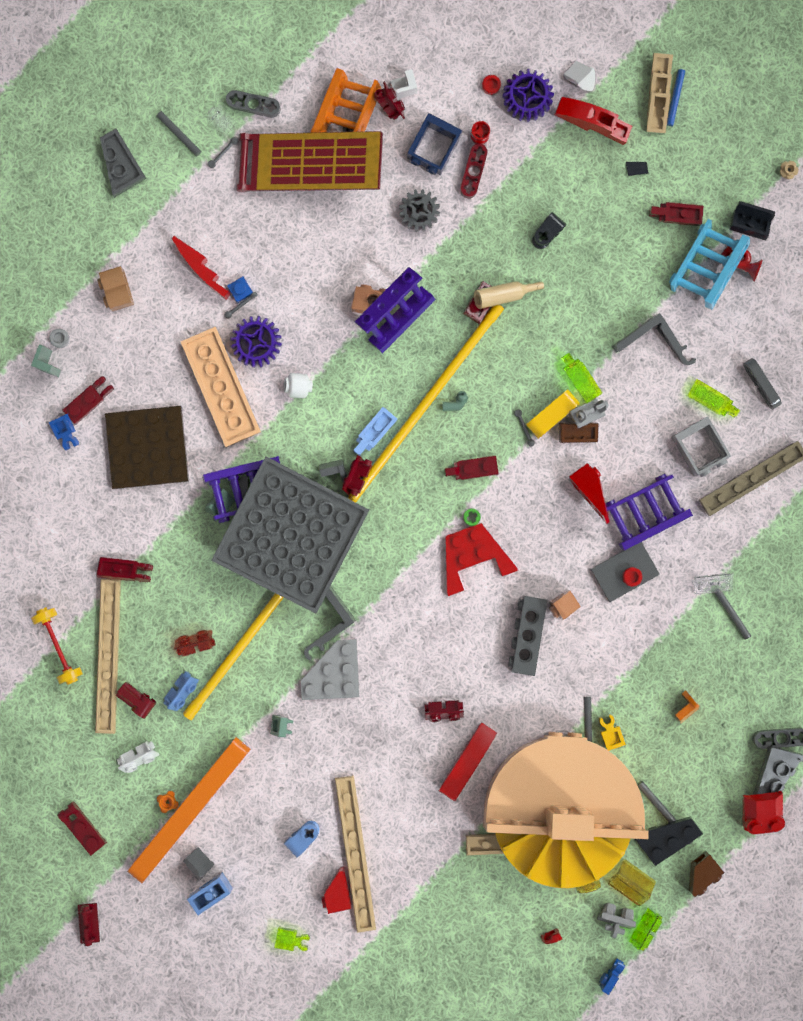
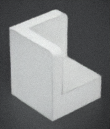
[391,69,417,99]

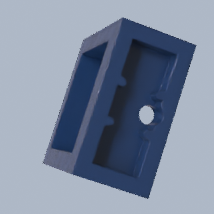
[407,113,462,176]

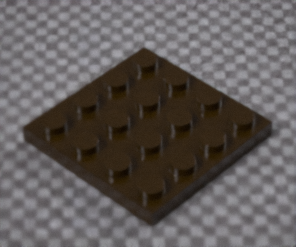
[105,405,189,489]

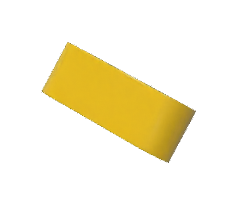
[526,389,580,439]

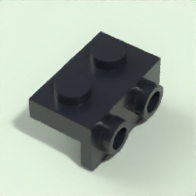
[730,201,775,241]

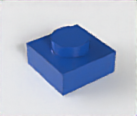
[227,276,253,303]

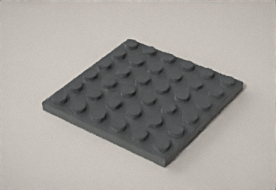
[211,456,369,614]

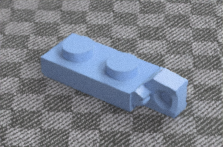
[353,407,398,455]

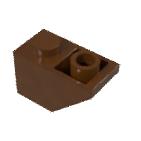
[688,851,725,897]

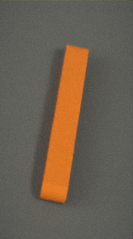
[127,737,251,883]

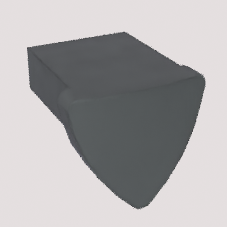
[319,459,347,482]
[183,847,214,881]

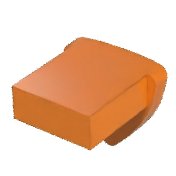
[675,690,700,723]

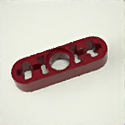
[460,143,488,199]

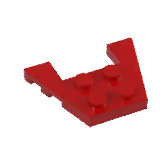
[445,523,518,596]

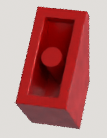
[321,866,351,914]

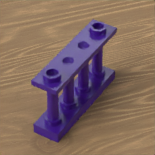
[354,267,436,354]
[202,456,280,523]
[606,473,693,550]

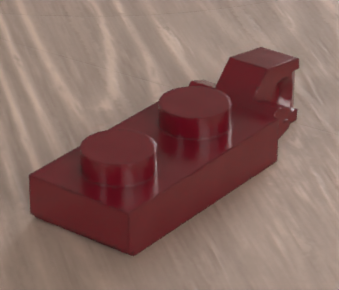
[649,202,704,226]
[445,456,499,480]

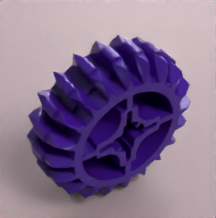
[502,68,554,122]
[230,316,282,368]

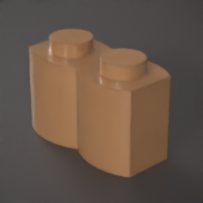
[97,266,134,312]

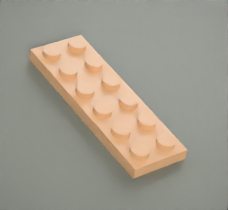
[181,327,261,447]

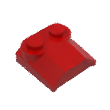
[742,791,785,834]

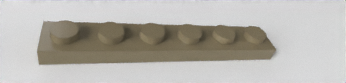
[699,441,803,516]

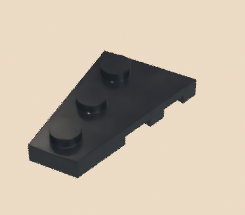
[635,816,703,866]

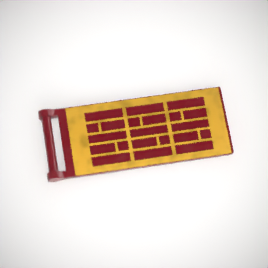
[236,131,383,192]

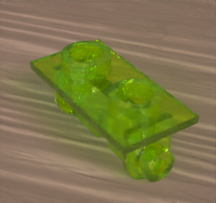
[629,908,663,951]

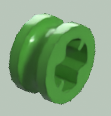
[463,508,481,526]

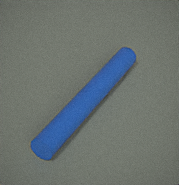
[667,69,685,127]

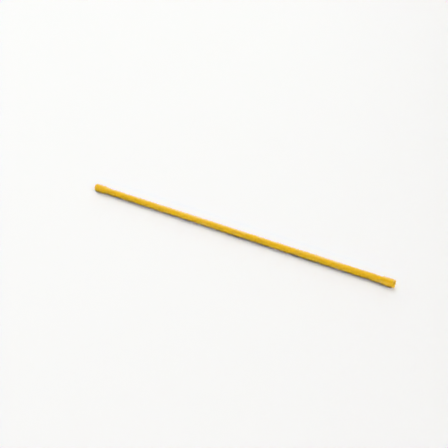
[182,305,504,720]

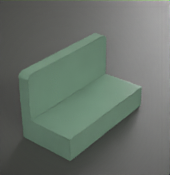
[31,344,61,377]

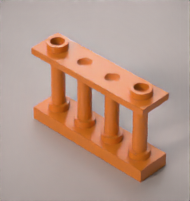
[311,68,382,133]

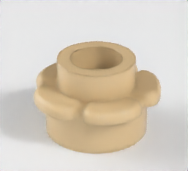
[780,161,799,179]

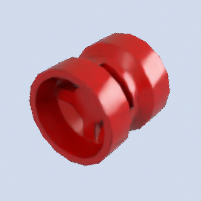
[471,121,490,144]

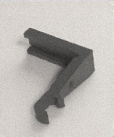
[612,313,696,365]
[304,586,356,661]

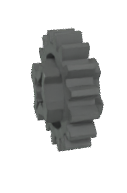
[399,189,440,232]

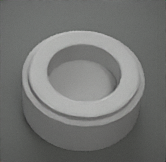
[49,329,70,348]

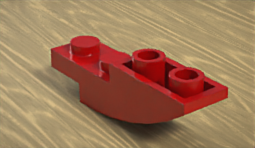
[554,97,633,145]

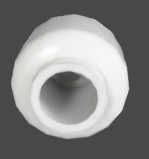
[284,373,313,398]

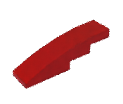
[172,236,231,300]
[438,722,497,801]

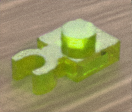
[274,927,310,951]

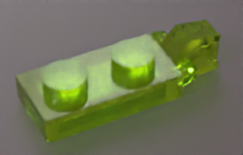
[562,353,602,404]
[687,379,740,418]

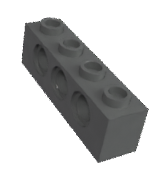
[508,595,548,676]

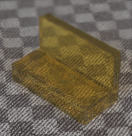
[608,860,656,907]

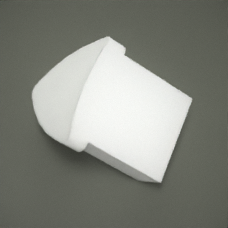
[564,61,595,91]

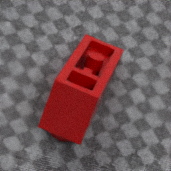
[569,463,610,524]

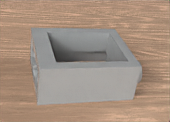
[671,416,731,477]

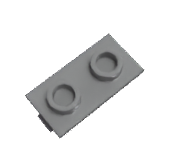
[569,399,609,428]

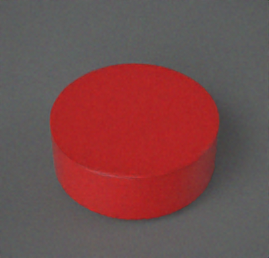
[482,75,501,95]
[622,567,642,587]

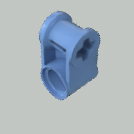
[284,821,320,858]

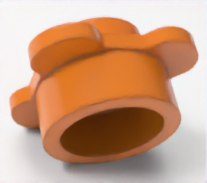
[157,791,179,813]

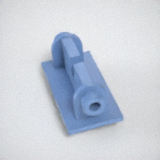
[163,671,199,711]

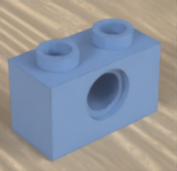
[187,872,233,915]

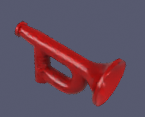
[708,246,763,282]

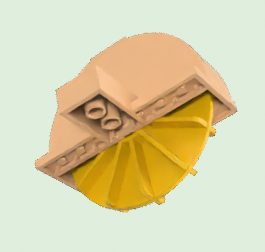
[483,732,648,888]

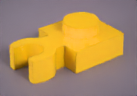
[599,714,626,751]

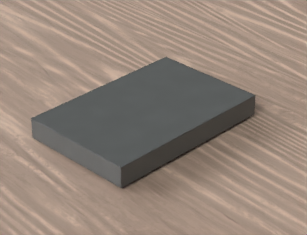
[591,542,660,602]

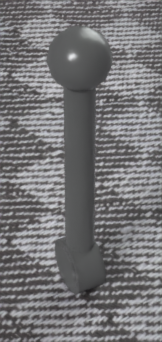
[208,137,238,168]
[224,292,258,319]
[515,409,535,447]

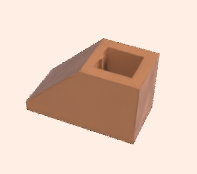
[549,590,581,620]

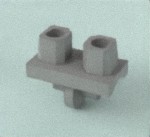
[597,903,636,938]

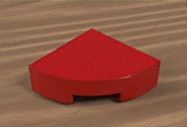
[541,928,563,944]

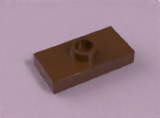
[559,422,599,443]

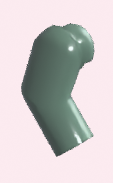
[442,391,468,411]

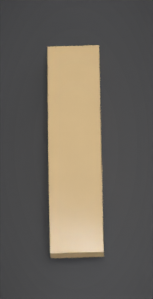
[646,53,673,133]

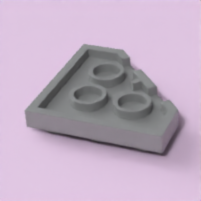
[301,639,360,700]

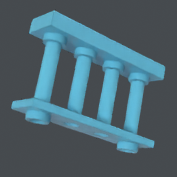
[669,219,750,310]

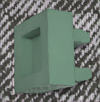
[270,715,293,737]

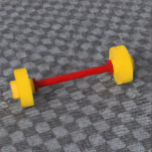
[31,607,83,685]

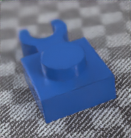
[48,414,79,450]
[599,958,625,995]

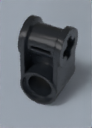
[532,212,567,249]

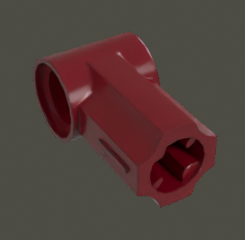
[116,682,157,719]

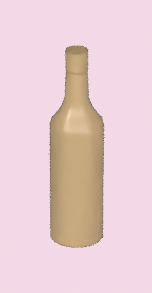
[474,281,544,309]

